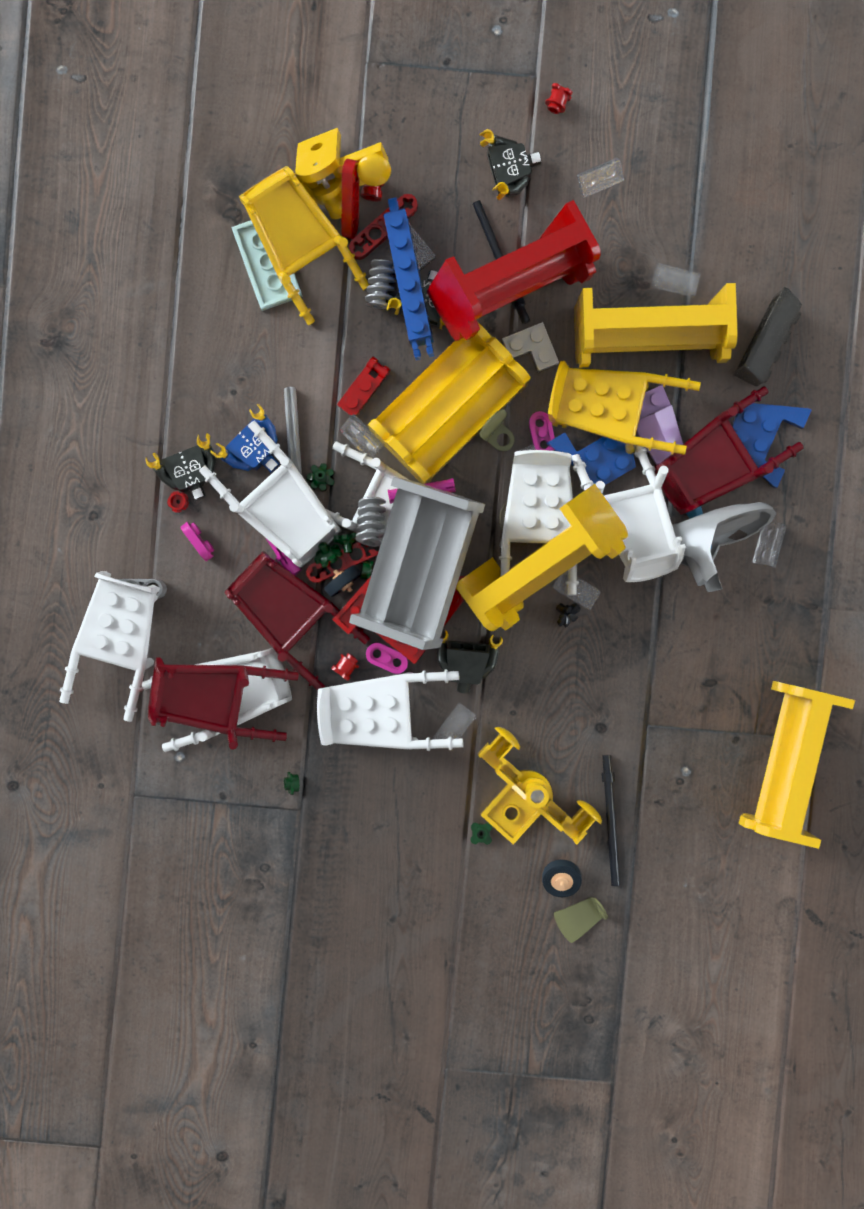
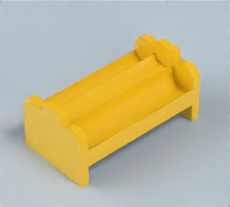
[574,283,737,368]
[368,323,530,484]
[456,484,628,631]
[739,681,855,849]

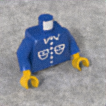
[211,404,280,473]

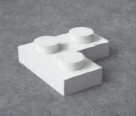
[502,322,559,372]

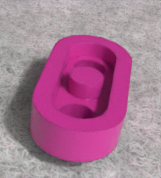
[529,411,555,451]
[180,521,215,562]
[366,643,408,674]

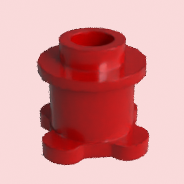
[545,83,573,114]
[331,653,359,681]

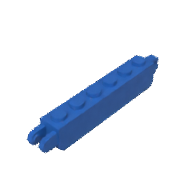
[384,197,434,360]

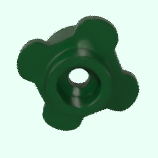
[360,561,374,581]
[284,772,300,795]
[470,822,492,845]

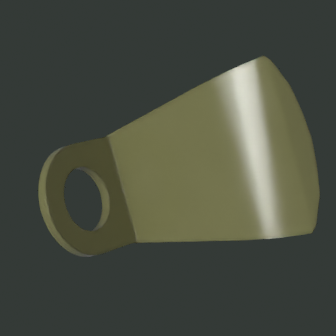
[480,409,515,451]
[554,897,608,943]

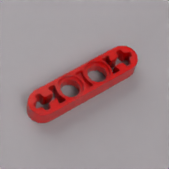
[341,158,360,239]
[349,194,418,260]
[306,542,380,583]

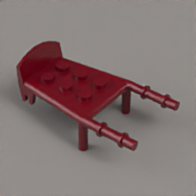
[654,386,804,515]
[225,551,370,691]
[148,657,299,750]

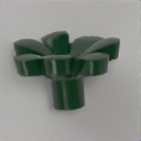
[306,463,335,492]
[333,533,358,554]
[314,542,343,567]

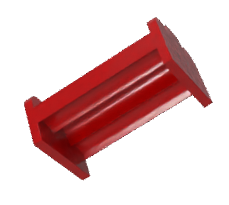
[426,200,601,341]

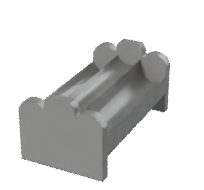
[349,477,485,650]

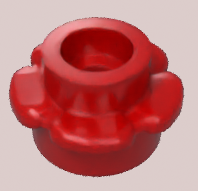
[167,491,189,513]

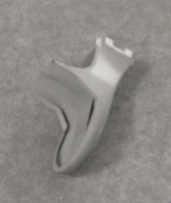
[672,502,776,592]

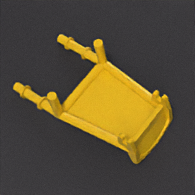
[239,166,370,325]
[548,361,701,455]

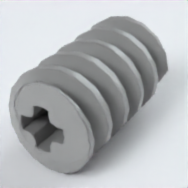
[365,259,396,309]
[356,496,386,547]

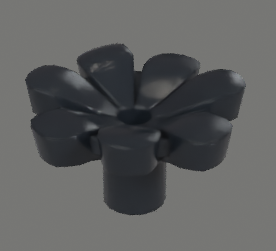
[556,603,581,628]

